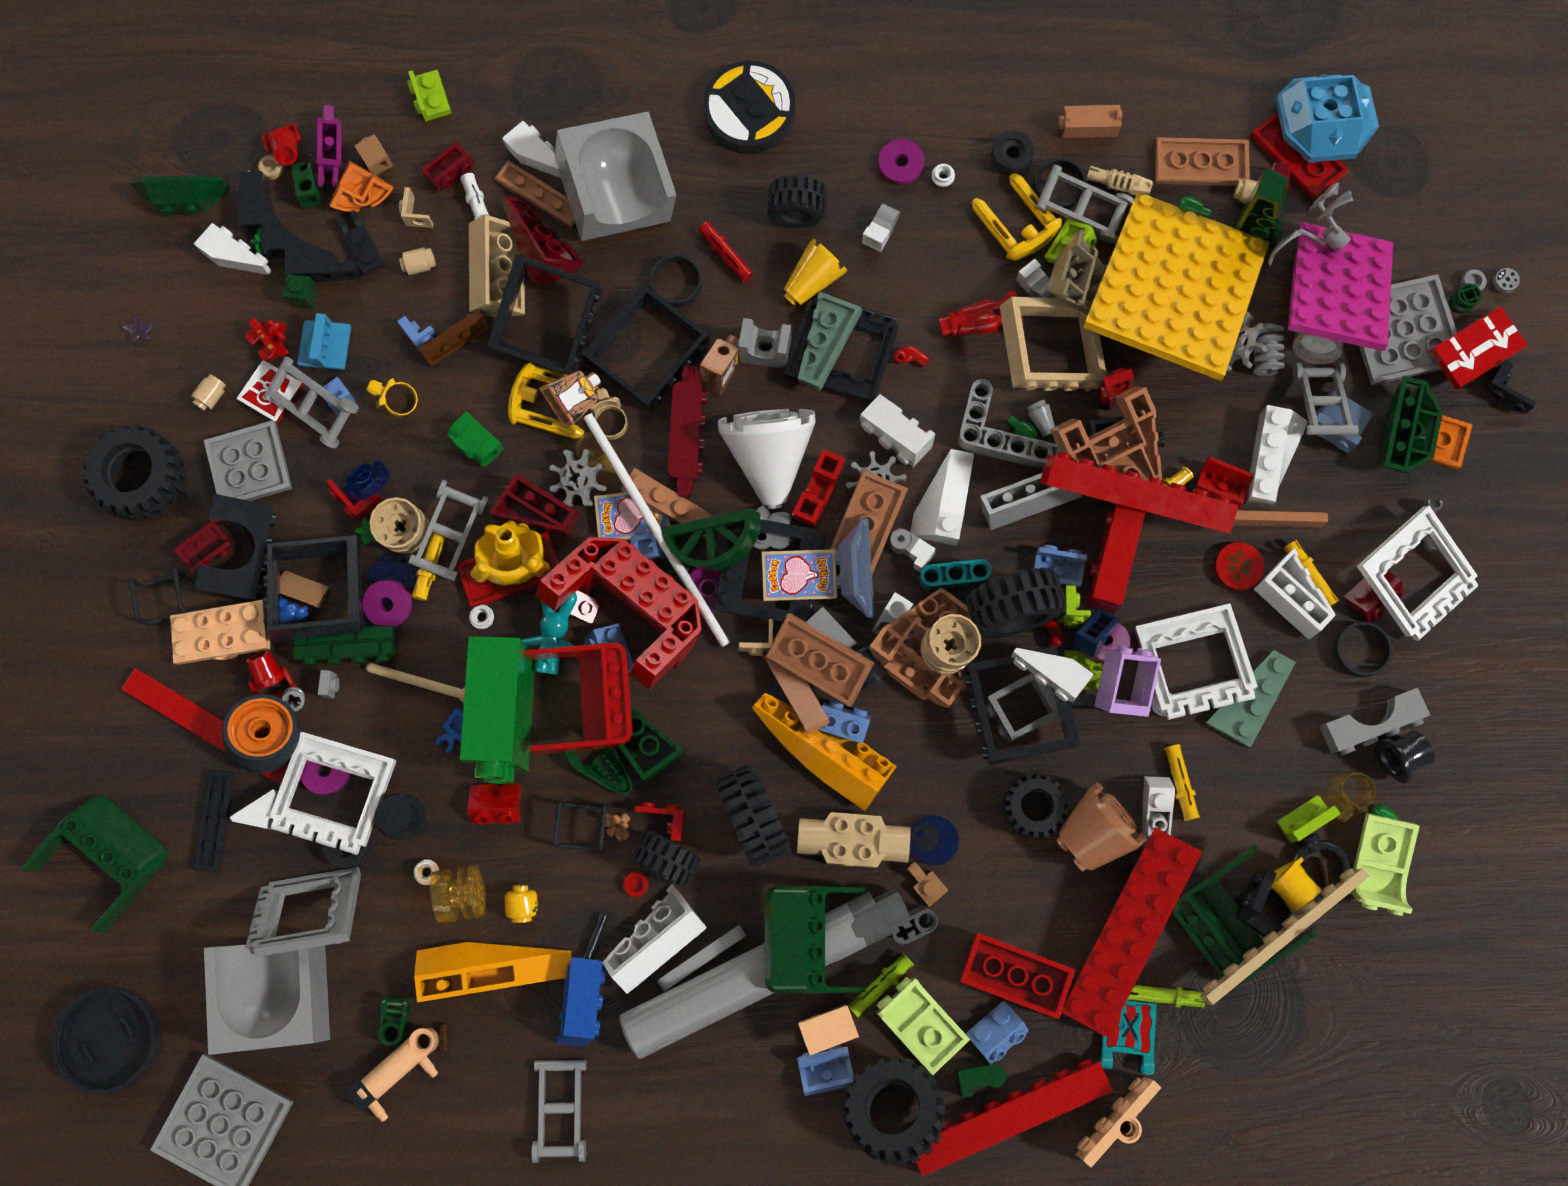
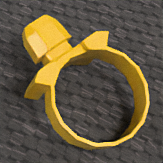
[366,378,418,417]

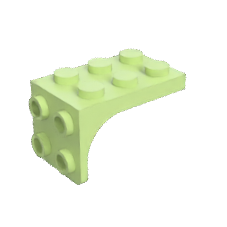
[1350,813,1420,916]
[876,977,970,1075]

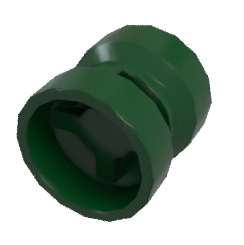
[1449,283,1482,314]

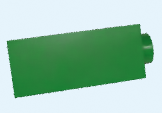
[460,636,535,784]

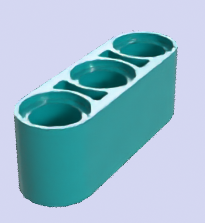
[919,559,991,591]

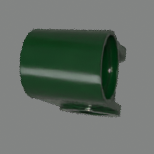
[378,995,412,1046]

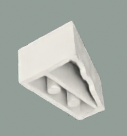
[860,394,935,468]
[1254,548,1335,639]

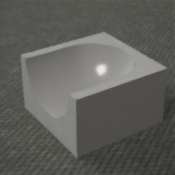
[555,111,677,241]
[204,945,330,1055]

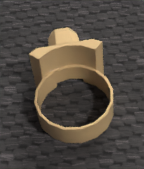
[589,388,628,440]

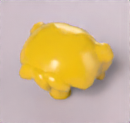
[470,521,550,585]

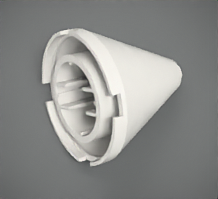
[718,409,816,509]

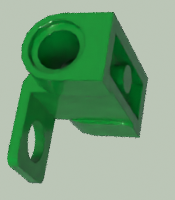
[447,411,504,467]

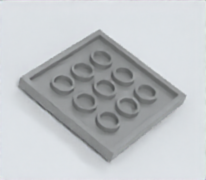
[1359,274,1457,386]
[150,1054,294,1186]

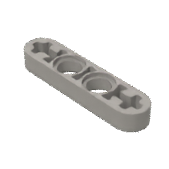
[657,925,747,992]

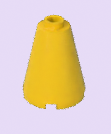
[784,239,847,305]

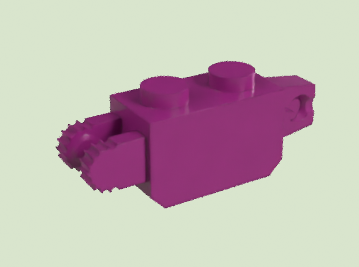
[315,105,342,188]

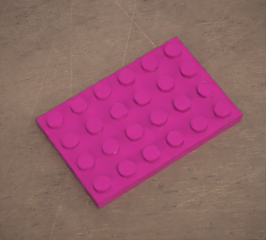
[1288,222,1393,351]

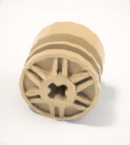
[370,497,429,554]
[921,614,981,675]

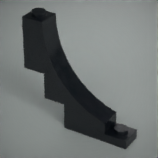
[238,169,362,282]

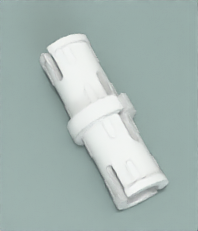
[460,173,489,220]

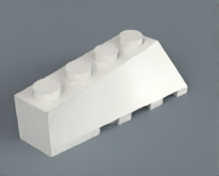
[1244,405,1308,509]
[602,884,707,994]

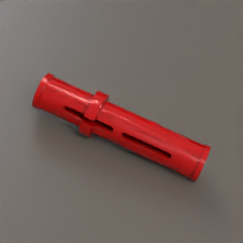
[698,221,754,283]

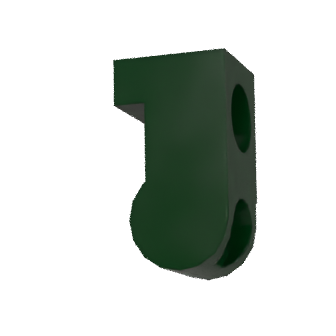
[292,161,323,209]
[955,1063,1007,1098]

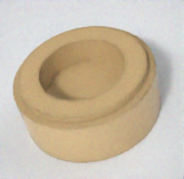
[258,155,284,180]

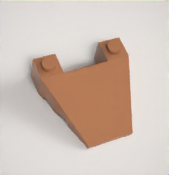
[1050,386,1163,505]

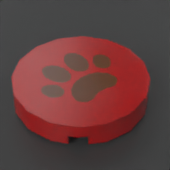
[1214,542,1264,591]

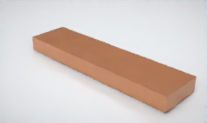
[495,160,575,229]
[1233,510,1328,528]
[763,654,830,734]

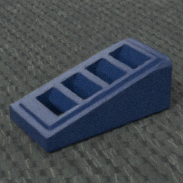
[1072,608,1120,657]

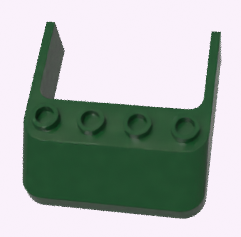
[21,796,169,933]
[1173,844,1318,986]
[765,886,865,993]

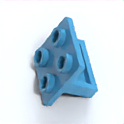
[297,313,351,370]

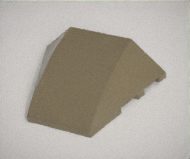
[1047,229,1108,315]

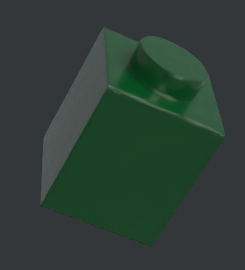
[283,274,318,309]

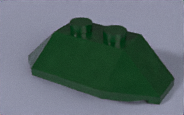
[129,175,230,216]
[1379,376,1443,473]

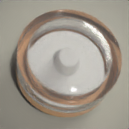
[1293,332,1344,364]

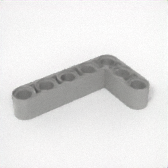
[958,379,1060,470]

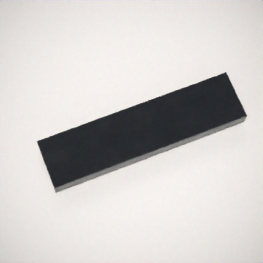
[193,770,236,872]

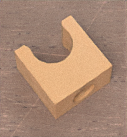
[798,1004,859,1055]

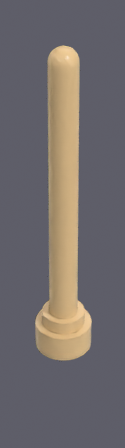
[366,663,465,704]

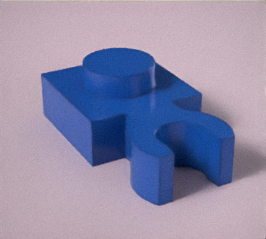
[435,707,463,753]

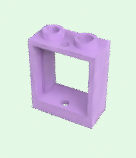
[1094,645,1161,717]

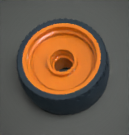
[222,694,301,774]

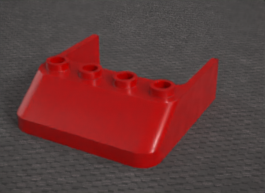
[525,643,633,755]

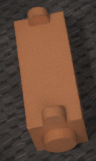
[1058,105,1122,138]

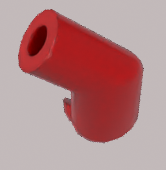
[894,346,930,367]
[1042,620,1065,650]

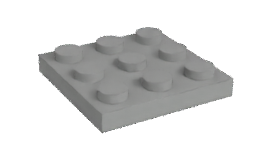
[204,420,292,501]

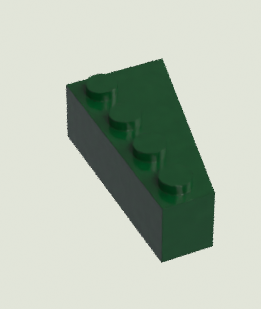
[1234,169,1288,250]
[618,707,686,783]

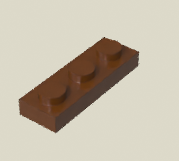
[419,310,490,367]

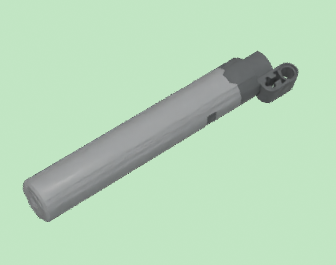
[619,888,938,1059]

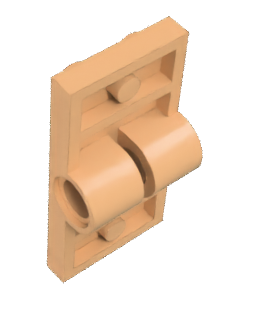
[170,600,270,665]
[1075,1076,1161,1167]

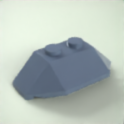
[835,518,875,618]

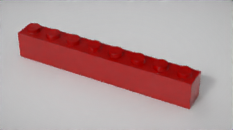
[1040,451,1239,534]
[916,1058,1113,1177]

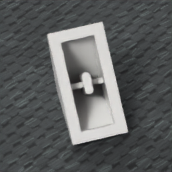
[230,789,279,830]

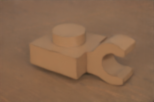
[907,862,949,907]

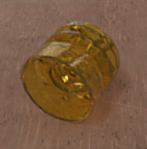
[430,865,486,924]

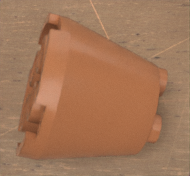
[1056,782,1147,871]

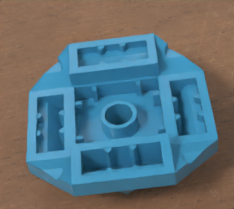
[1275,74,1379,163]

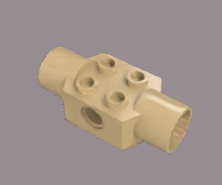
[797,812,911,869]

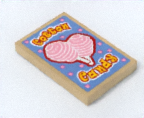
[594,492,670,541]
[761,549,837,601]

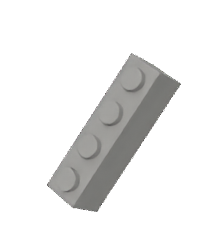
[980,473,1081,530]

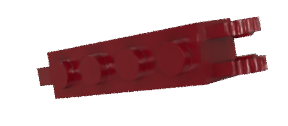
[668,366,707,499]

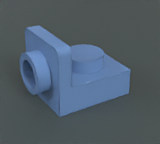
[397,316,437,351]
[323,377,355,415]
[630,533,668,560]

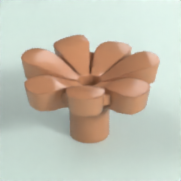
[605,813,630,841]

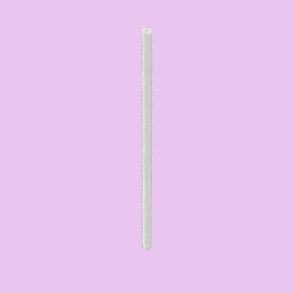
[583,413,730,647]

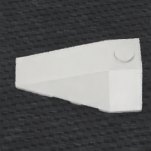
[910,449,974,546]

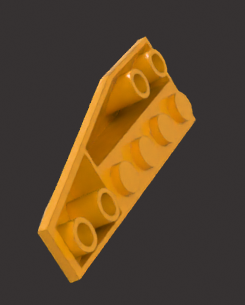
[752,693,897,811]
[414,942,572,1002]

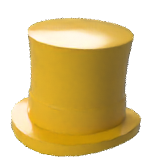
[1271,857,1321,912]

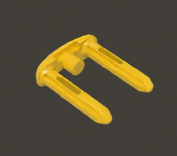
[971,173,1062,260]
[508,361,599,439]

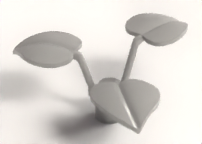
[1268,182,1353,266]

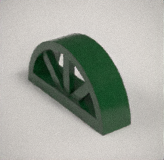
[661,508,761,571]

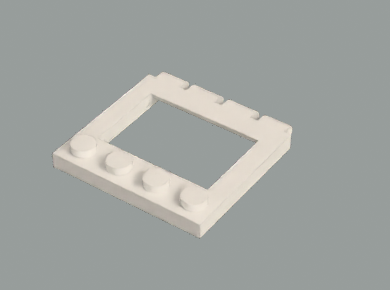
[1357,506,1478,641]
[1134,604,1258,720]
[269,732,396,855]

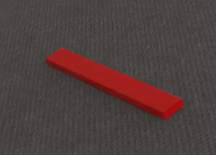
[122,668,289,785]

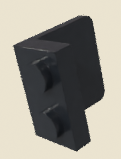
[1235,868,1292,937]

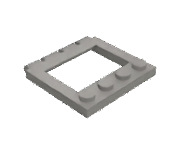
[245,867,361,957]

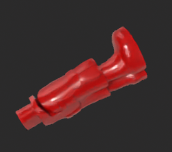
[939,290,1024,337]

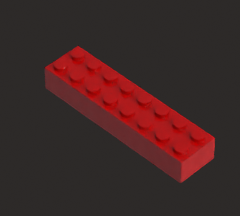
[1061,827,1202,1038]

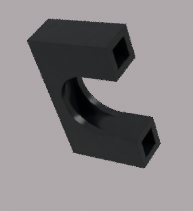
[193,493,277,602]

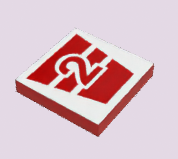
[236,360,304,424]

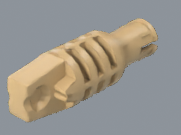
[1087,166,1153,196]

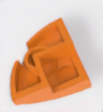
[329,161,394,212]

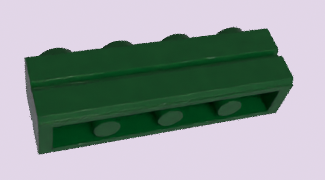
[293,626,398,666]

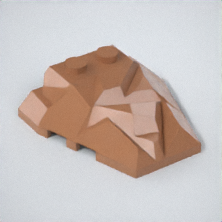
[868,587,971,708]

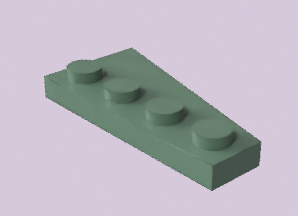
[798,291,862,391]
[1204,650,1296,748]

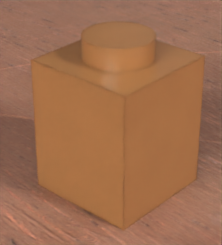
[354,134,393,176]

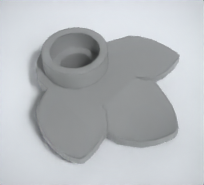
[754,505,793,550]

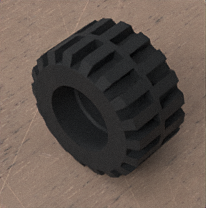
[767,175,827,227]
[1002,774,1069,839]
[631,831,701,888]

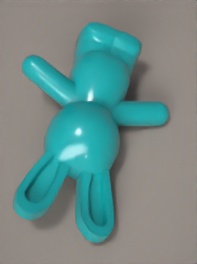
[522,592,578,674]

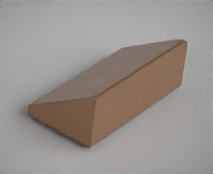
[280,571,330,610]

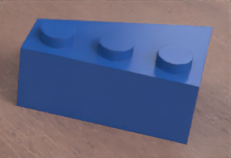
[555,957,605,1047]

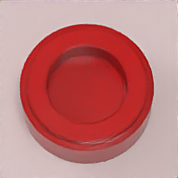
[623,871,649,897]

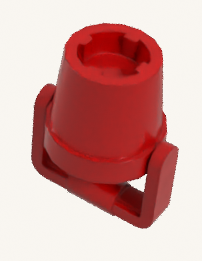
[262,123,302,166]
[246,650,296,699]

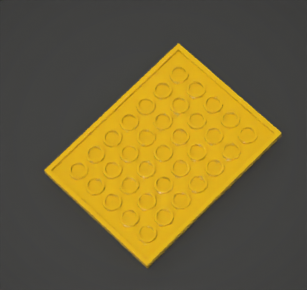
[1083,194,1269,381]

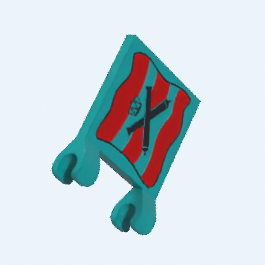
[1100,1000,1157,1075]

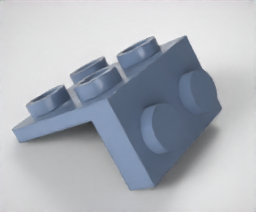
[1309,390,1372,453]

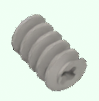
[1253,323,1284,376]

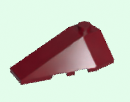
[502,197,583,283]

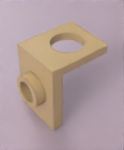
[399,187,434,228]
[739,619,773,656]

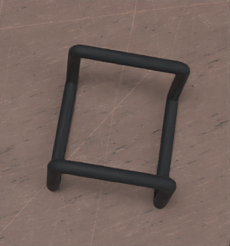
[129,568,192,625]
[553,800,610,852]

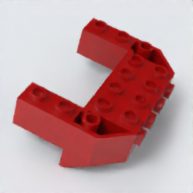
[536,537,702,690]

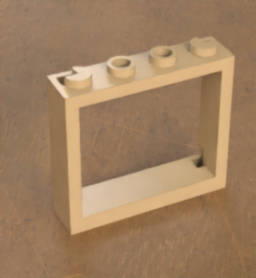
[1000,297,1107,391]

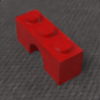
[792,449,845,529]

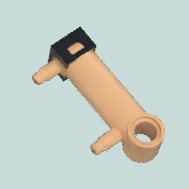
[345,1027,439,1122]

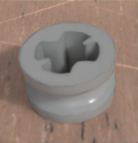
[282,687,305,711]

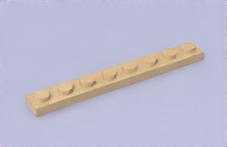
[1200,868,1370,1005]

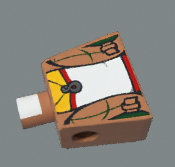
[700,335,739,396]
[539,371,601,427]

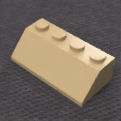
[469,214,525,317]

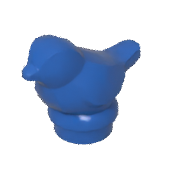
[280,596,309,625]

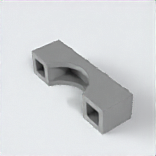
[1319,688,1430,756]

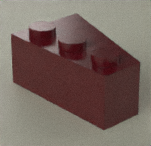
[489,473,581,537]

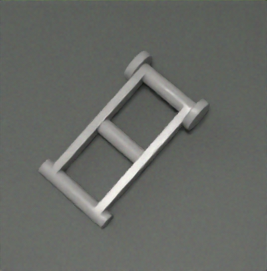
[1036,165,1134,244]
[264,357,359,448]
[1293,363,1359,435]
[408,480,488,581]
[532,1060,587,1163]

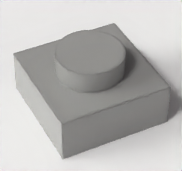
[318,670,339,699]

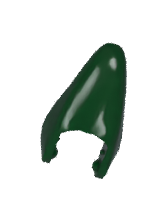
[565,746,632,795]

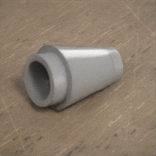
[1027,400,1055,437]

